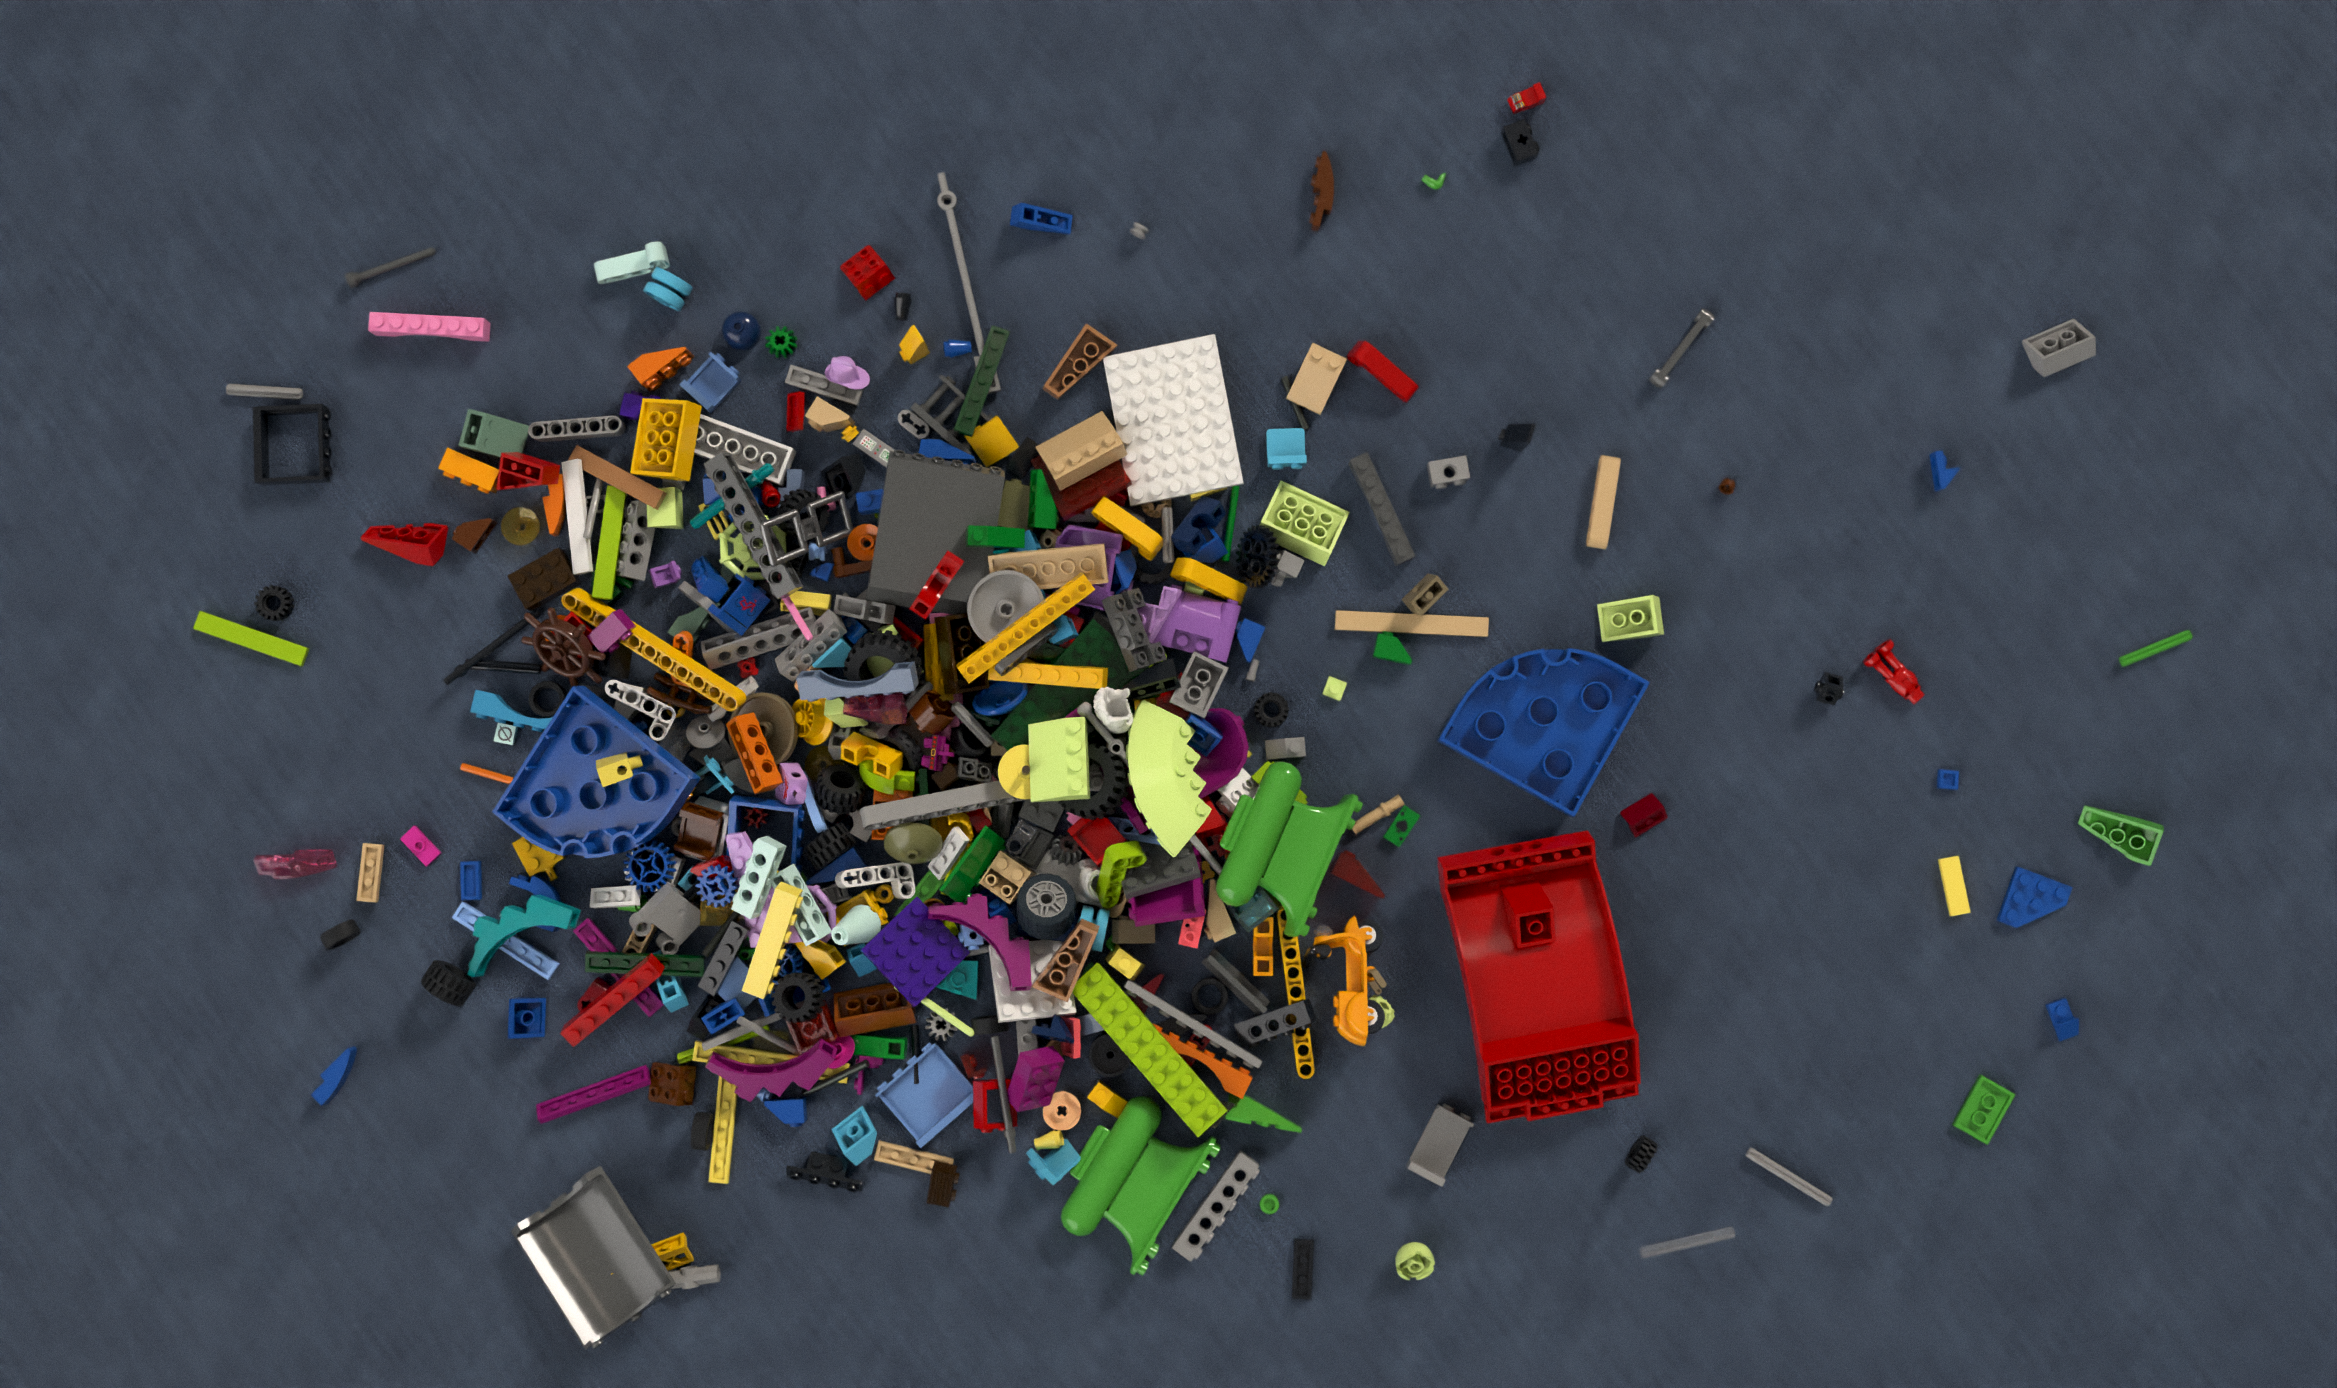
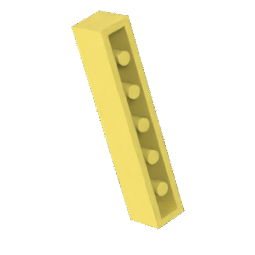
[742,882,804,999]

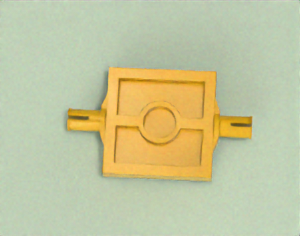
[512,837,566,881]

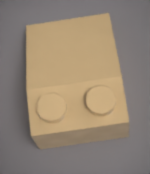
[1286,343,1347,415]
[1204,879,1236,942]

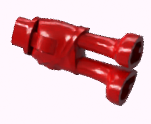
[1863,639,1925,704]

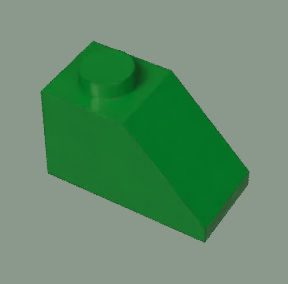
[1372,631,1412,665]

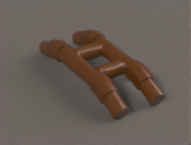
[645,672,713,714]

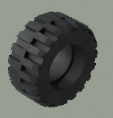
[843,630,922,708]
[1058,742,1130,820]

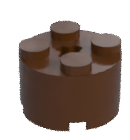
[909,690,956,735]

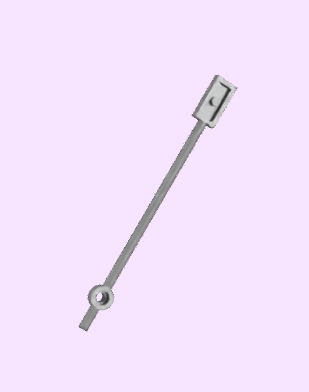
[937,172,1001,394]

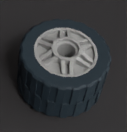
[1017,873,1076,940]

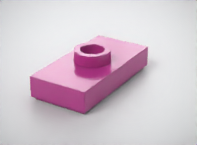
[400,826,442,867]

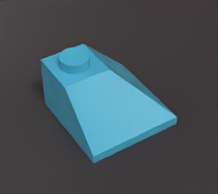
[812,636,853,668]
[831,1106,877,1166]

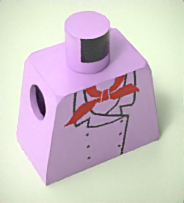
[775,763,808,805]

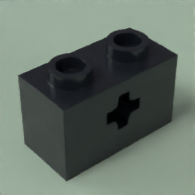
[1501,119,1539,167]

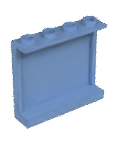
[875,1042,973,1148]

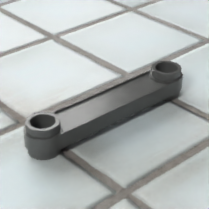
[1649,308,1715,389]

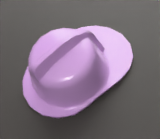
[825,356,870,390]

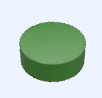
[1260,1194,1279,1214]

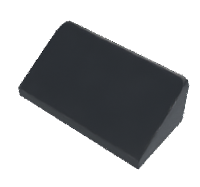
[1006,436,1039,480]

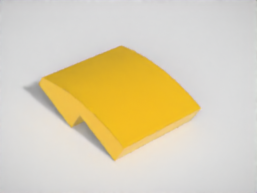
[964,415,1019,467]

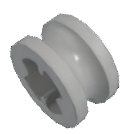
[1130,222,1149,240]

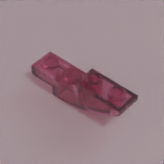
[253,849,337,879]

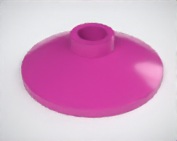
[824,1033,855,1069]

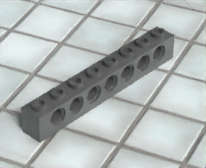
[703,452,804,599]

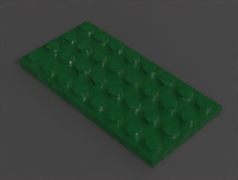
[991,619,1149,751]

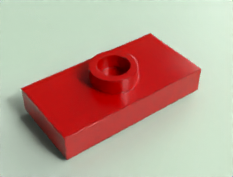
[786,391,805,432]

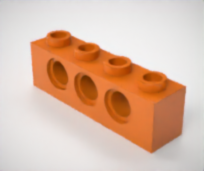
[726,712,783,794]

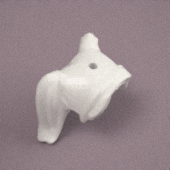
[1073,858,1104,909]

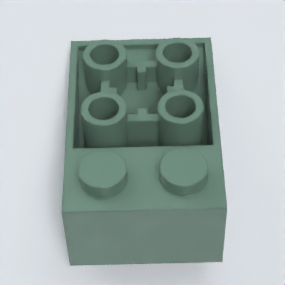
[458,409,529,458]

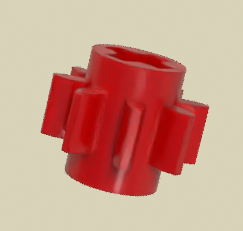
[744,807,769,828]

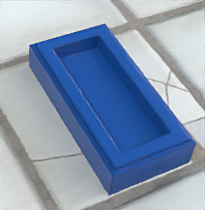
[460,861,482,900]

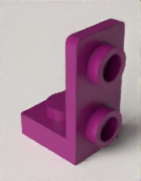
[854,1055,885,1095]

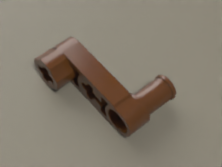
[831,547,872,578]

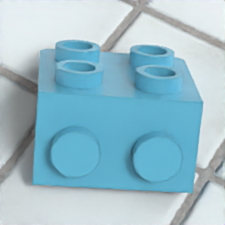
[1266,428,1307,470]
[1026,1139,1081,1185]

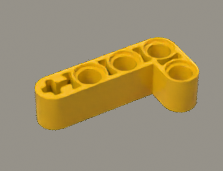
[1091,497,1163,561]
[1170,558,1248,605]

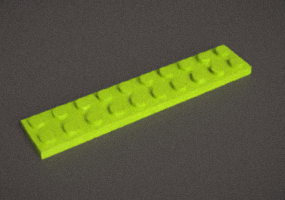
[1072,963,1228,1137]

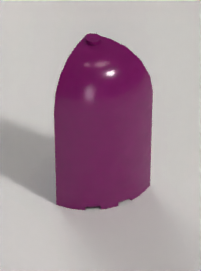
[1099,708,1249,834]

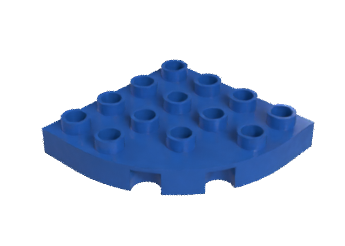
[1436,648,1650,817]
[492,686,701,859]

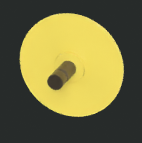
[998,745,1031,799]

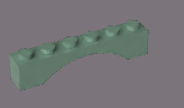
[667,537,749,645]

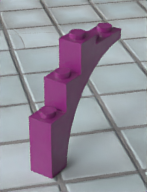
[928,894,1032,991]
[705,1039,837,1102]

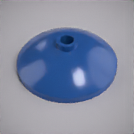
[972,681,1028,716]

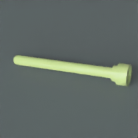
[894,987,974,1037]

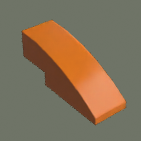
[542,474,566,537]

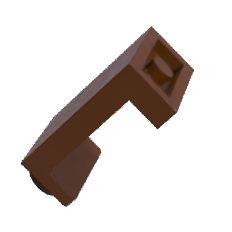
[673,801,724,861]

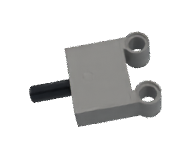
[629,880,707,955]

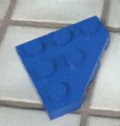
[1996,867,2073,928]

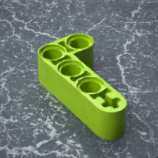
[1095,841,1147,909]

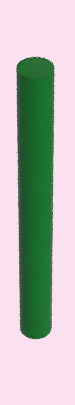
[1222,486,1240,562]

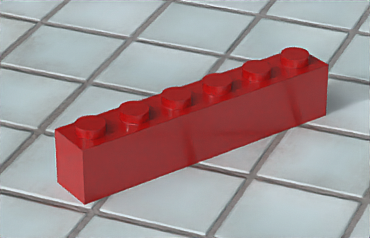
[560,953,665,1047]

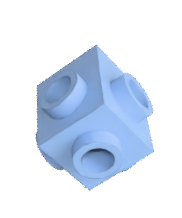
[958,924,986,951]

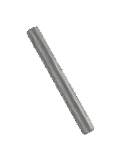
[1745,1147,1833,1206]

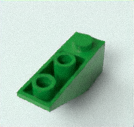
[850,1034,908,1059]

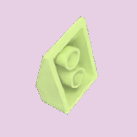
[1597,595,1664,642]

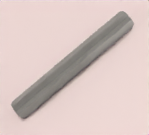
[226,384,303,400]

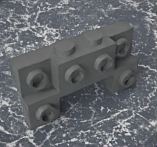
[1101,588,1167,672]

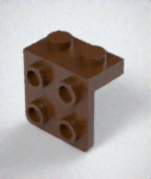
[648,1062,697,1106]

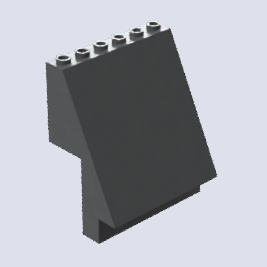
[866,450,1005,614]

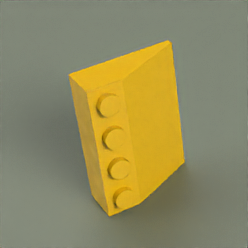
[630,398,702,481]

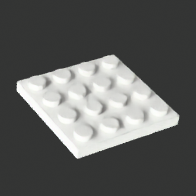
[988,940,1076,1023]

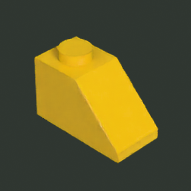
[1087,1079,1128,1118]

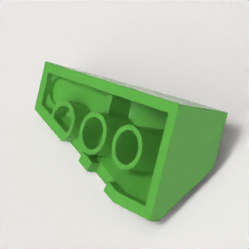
[2078,805,2164,866]
[1224,1093,1302,1133]

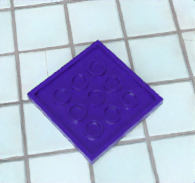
[860,897,970,1007]

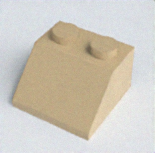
[805,396,855,432]

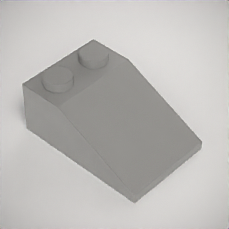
[1170,651,1228,719]

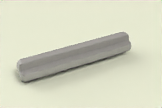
[1161,507,1174,563]
[950,701,994,747]

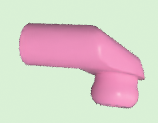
[816,487,836,512]

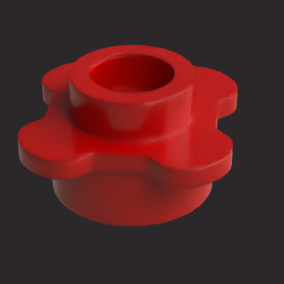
[737,657,759,679]

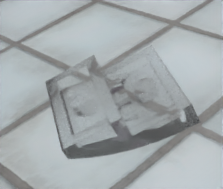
[652,715,692,762]

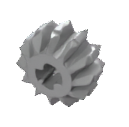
[925,1008,958,1041]

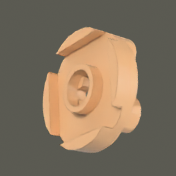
[1043,1090,1082,1130]

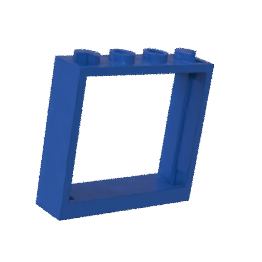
[726,795,805,875]

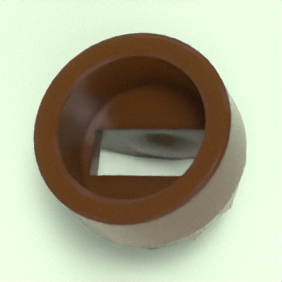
[1719,478,1736,495]

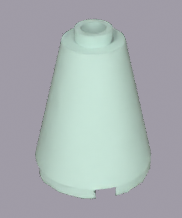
[831,904,881,945]

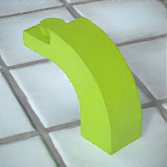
[859,760,915,795]

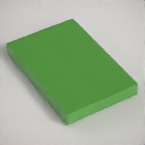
[1952,1074,2016,1145]

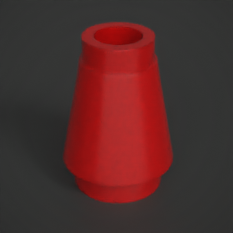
[760,481,781,507]

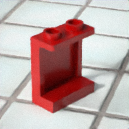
[1067,817,1128,867]

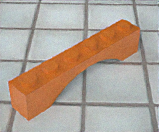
[1152,1023,1253,1099]

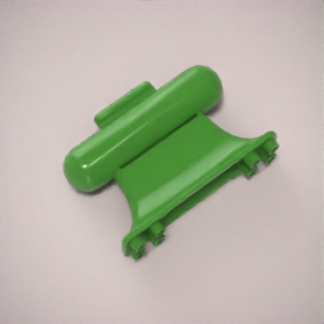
[1216,761,1363,937]
[1060,1096,1221,1276]

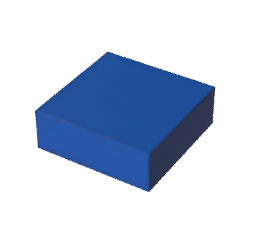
[1937,769,1959,790]

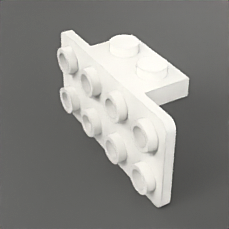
[1215,768,1259,818]

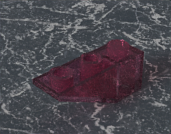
[843,694,908,725]

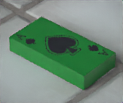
[1383,805,1420,848]

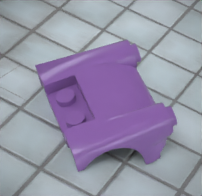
[1050,525,1123,611]
[1153,584,1241,663]

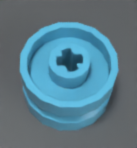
[643,267,693,312]
[1078,905,1110,952]

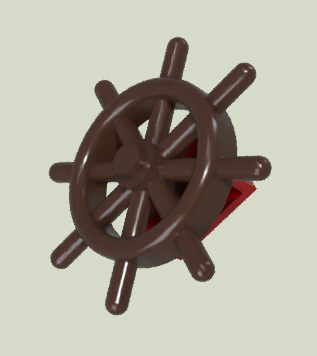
[521,607,606,687]

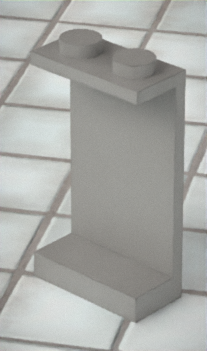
[1406,1103,1474,1187]

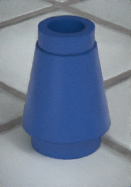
[943,339,972,358]

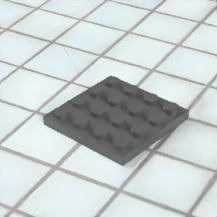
[1121,830,1201,899]

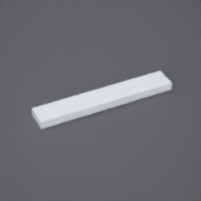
[561,459,593,575]

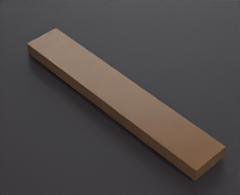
[568,445,667,510]

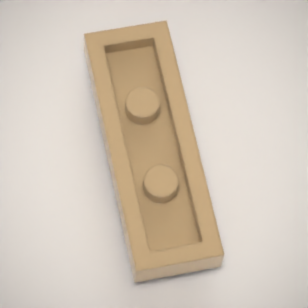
[356,843,384,903]

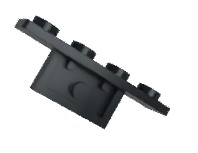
[786,1151,863,1193]

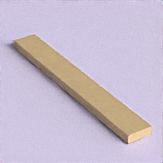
[1335,610,1489,637]

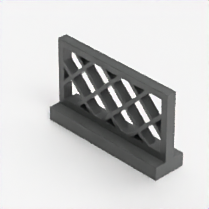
[1201,948,1271,1016]

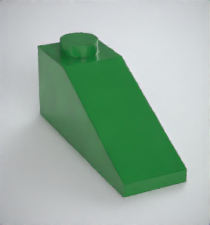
[1027,469,1059,529]
[966,525,1025,548]

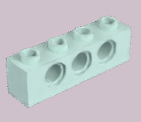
[731,836,787,919]
[772,864,832,946]

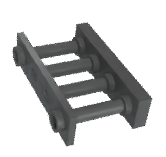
[911,374,993,456]

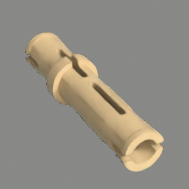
[1352,794,1405,835]

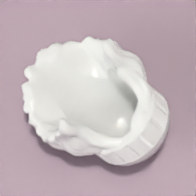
[1093,687,1133,734]

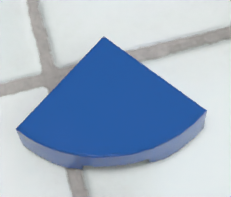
[810,563,834,582]

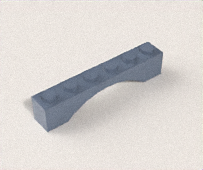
[796,662,919,702]

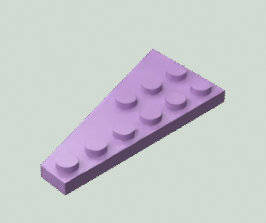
[725,831,803,948]

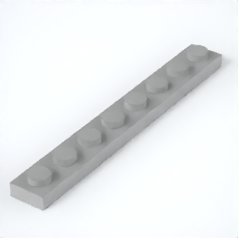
[1124,979,1262,1069]

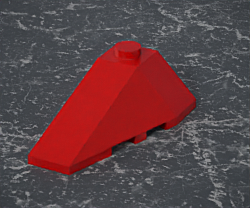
[360,523,448,566]

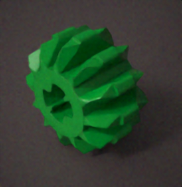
[765,326,798,358]

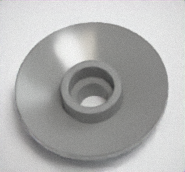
[686,715,725,749]

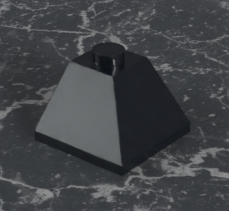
[820,454,866,506]

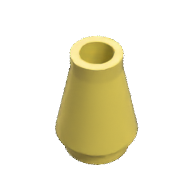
[1034,1129,1064,1150]

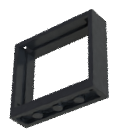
[253,404,333,486]

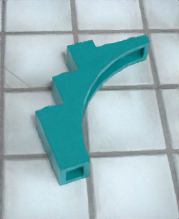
[467,895,581,977]

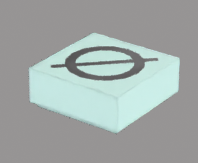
[494,723,518,745]

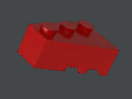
[497,452,560,490]

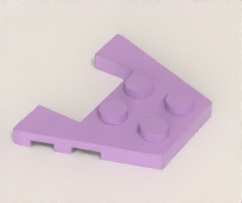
[1124,581,1182,643]

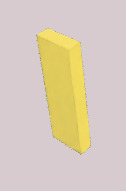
[1938,856,1971,916]

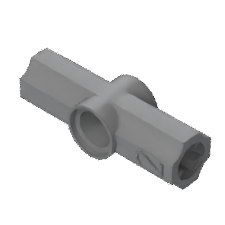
[668,1264,721,1289]

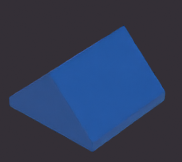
[1184,713,1223,756]
[508,997,546,1039]

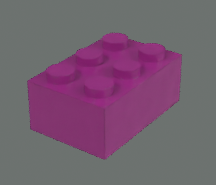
[1007,1046,1064,1112]

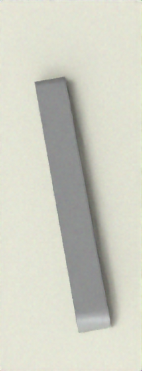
[860,780,1027,831]

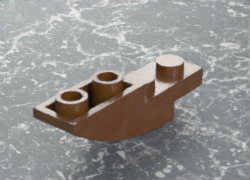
[1309,151,1334,232]

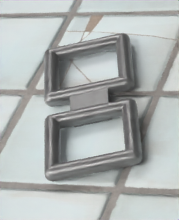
[759,491,854,567]

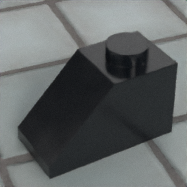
[687,994,725,1041]

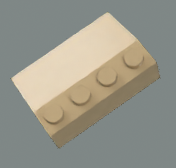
[1036,411,1128,491]

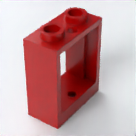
[973,1078,1017,1133]

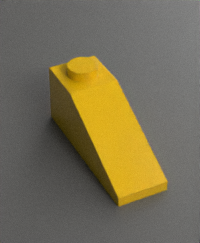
[899,325,930,364]

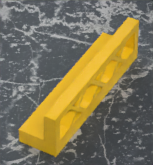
[924,623,954,701]
[611,1232,694,1275]

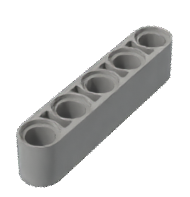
[528,416,626,442]

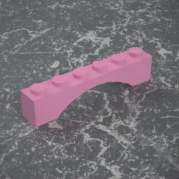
[368,312,491,342]

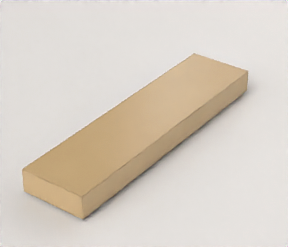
[874,1140,954,1174]

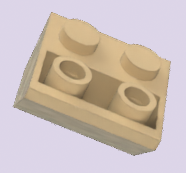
[979,851,1037,905]

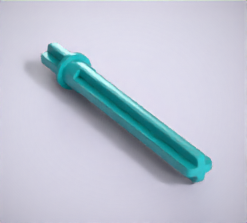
[690,463,774,529]

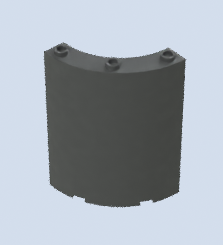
[511,1166,676,1350]

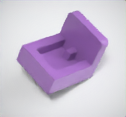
[649,560,681,588]

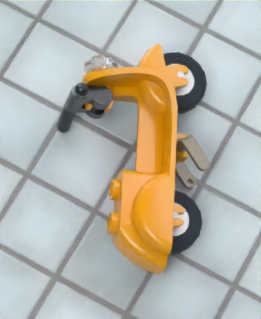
[1302,915,1387,1046]

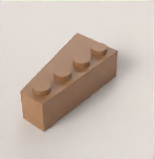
[1042,323,1118,400]
[1032,919,1100,1002]

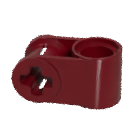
[577,977,611,1011]

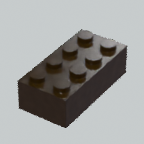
[934,613,990,694]

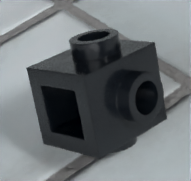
[1814,672,1844,706]

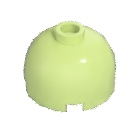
[1395,1242,1435,1280]

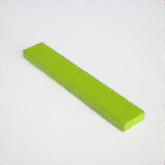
[592,485,627,600]
[193,611,310,666]

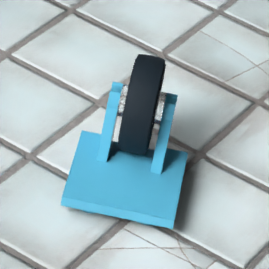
[692,755,734,797]

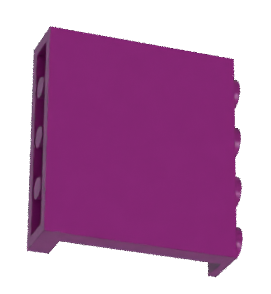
[1129,845,1205,927]

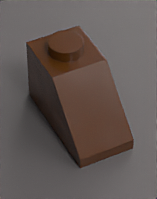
[452,518,498,554]

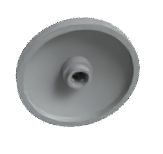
[967,570,1044,642]

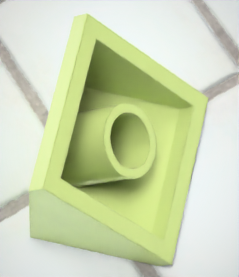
[647,487,684,529]
[824,697,869,728]

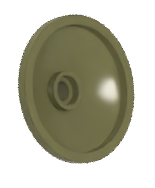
[884,822,943,864]

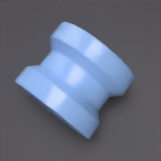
[809,541,826,561]

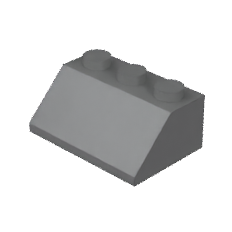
[2022,319,2096,377]

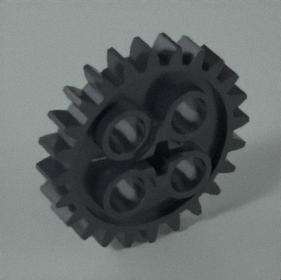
[1236,525,1280,588]

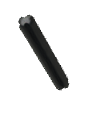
[465,659,542,674]

